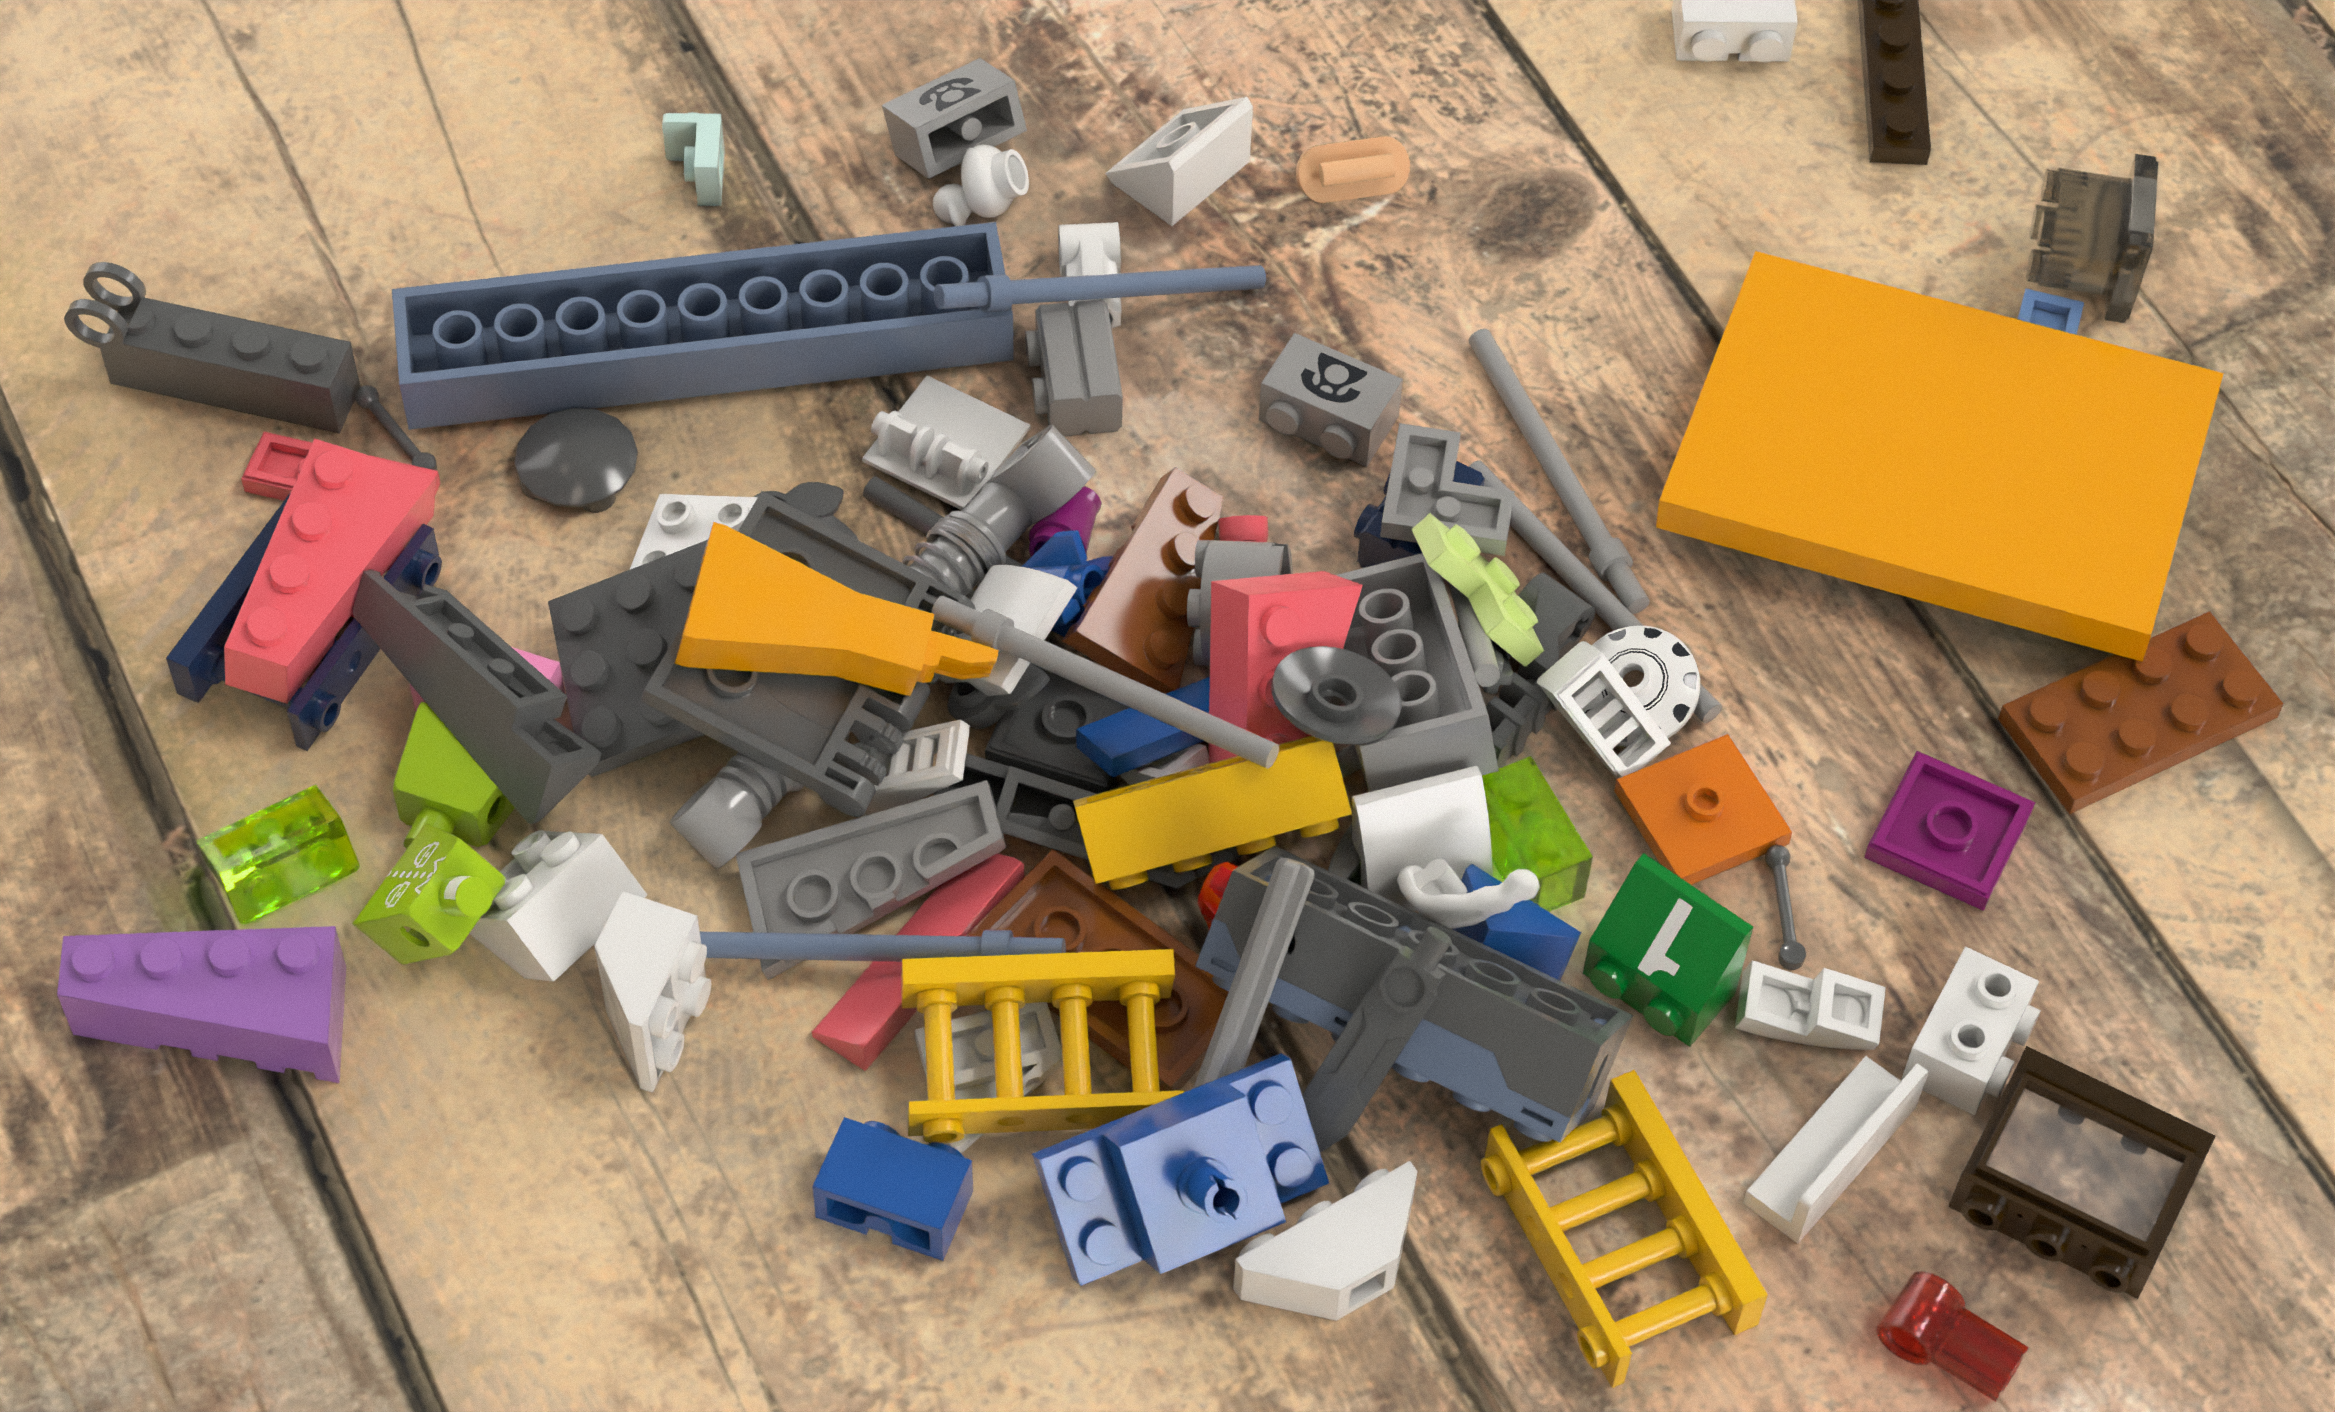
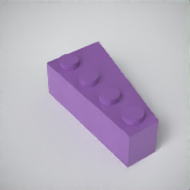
[57,926,346,1083]

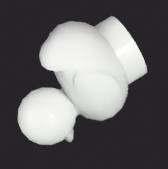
[933,145,1029,226]

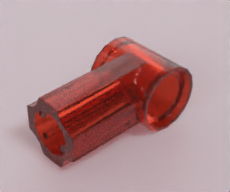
[1876,1271,2029,1402]

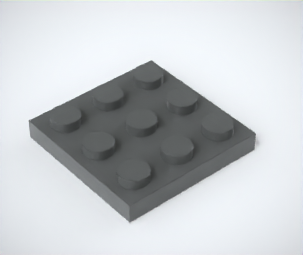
[548,540,708,777]

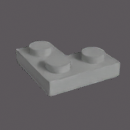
[1380,423,1515,556]

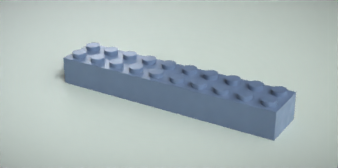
[392,222,1014,430]

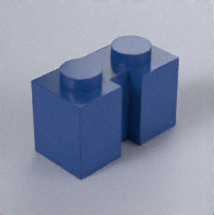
[812,1117,973,1261]

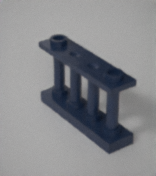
[166,492,442,751]

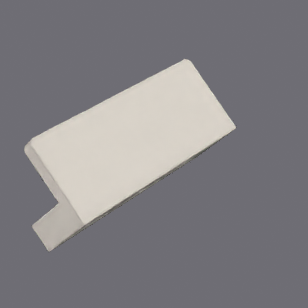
[1743,1056,1929,1244]

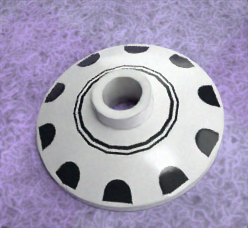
[1582,626,1700,747]

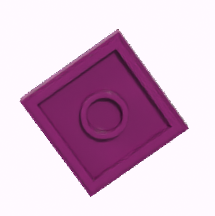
[1864,751,2036,911]

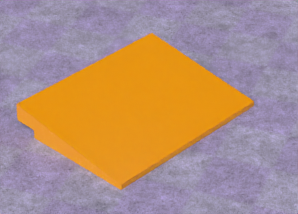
[1656,251,2224,662]

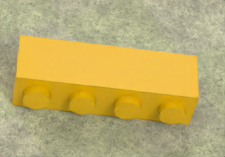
[1073,736,1352,890]

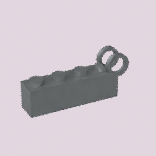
[64,262,361,434]

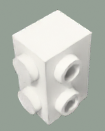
[1901,947,2041,1115]

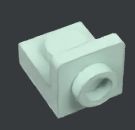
[662,112,725,206]

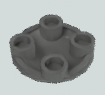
[515,408,638,513]

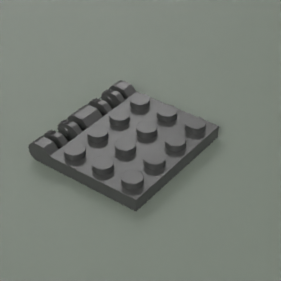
[641,491,976,817]

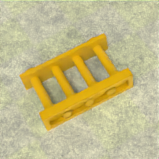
[901,949,1184,1144]
[1481,1069,1768,1388]

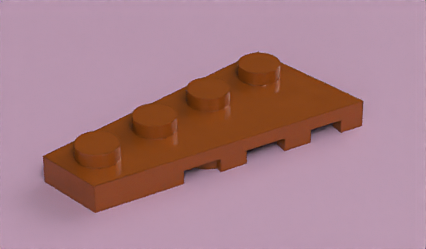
[1062,467,1224,694]

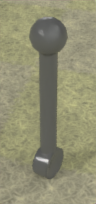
[355,385,437,471]
[1765,845,1806,970]

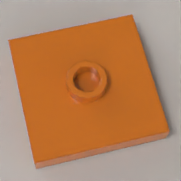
[1614,734,1793,885]

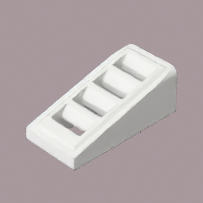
[1537,641,1671,779]
[853,720,970,816]

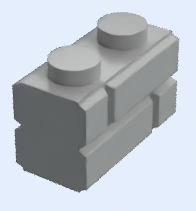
[1025,299,1123,436]

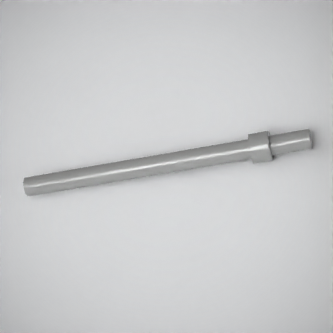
[1469,329,1650,614]
[1469,460,1722,723]
[931,596,1279,769]

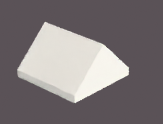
[1106,97,1253,226]

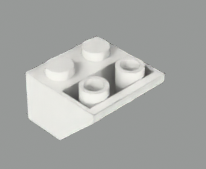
[469,830,647,982]
[594,891,711,1093]

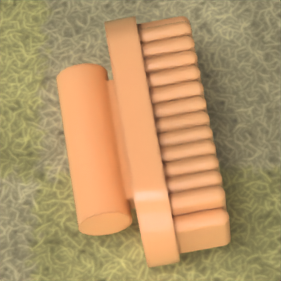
[1296,136,1410,203]

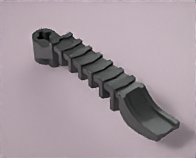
[1328,573,1595,886]

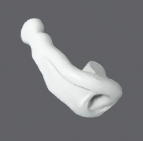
[1397,859,1540,929]

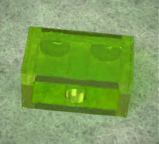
[1482,756,1593,912]

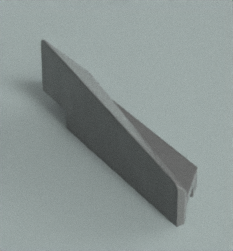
[353,570,602,824]
[933,753,1243,889]

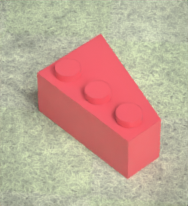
[1209,571,1363,763]

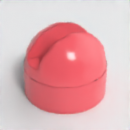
[1218,515,1268,542]

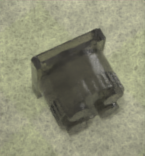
[2026,154,2159,323]

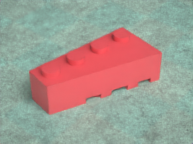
[224,438,436,704]

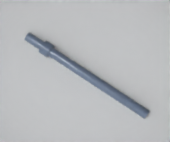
[934,265,1266,312]
[700,930,1066,962]

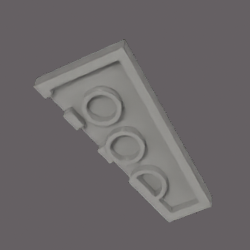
[736,780,1007,980]

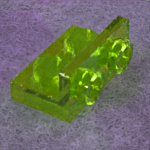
[196,784,360,924]

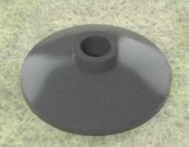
[1271,646,1402,745]

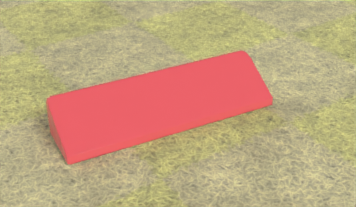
[812,854,1024,1071]

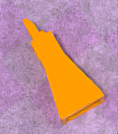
[675,522,999,696]

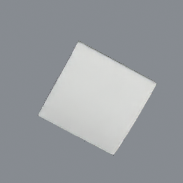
[938,565,1078,696]
[1352,766,1493,911]

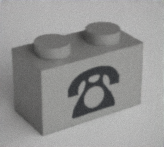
[882,58,1027,179]
[1259,333,1403,467]

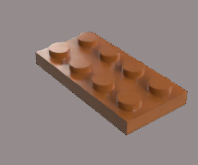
[1998,611,2283,814]
[967,849,1229,1091]

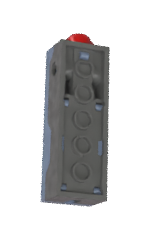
[1195,846,1633,1142]

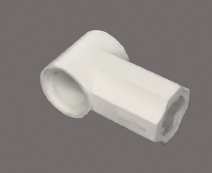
[1058,222,1122,329]

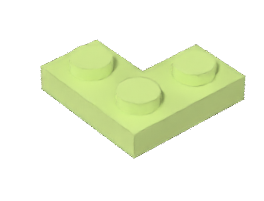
[1411,513,1544,667]

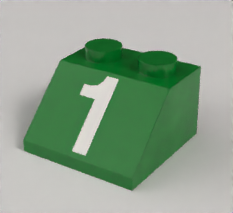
[1583,853,1753,1047]

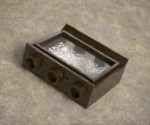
[1948,1046,2216,1299]

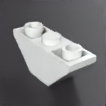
[1233,1161,1418,1321]

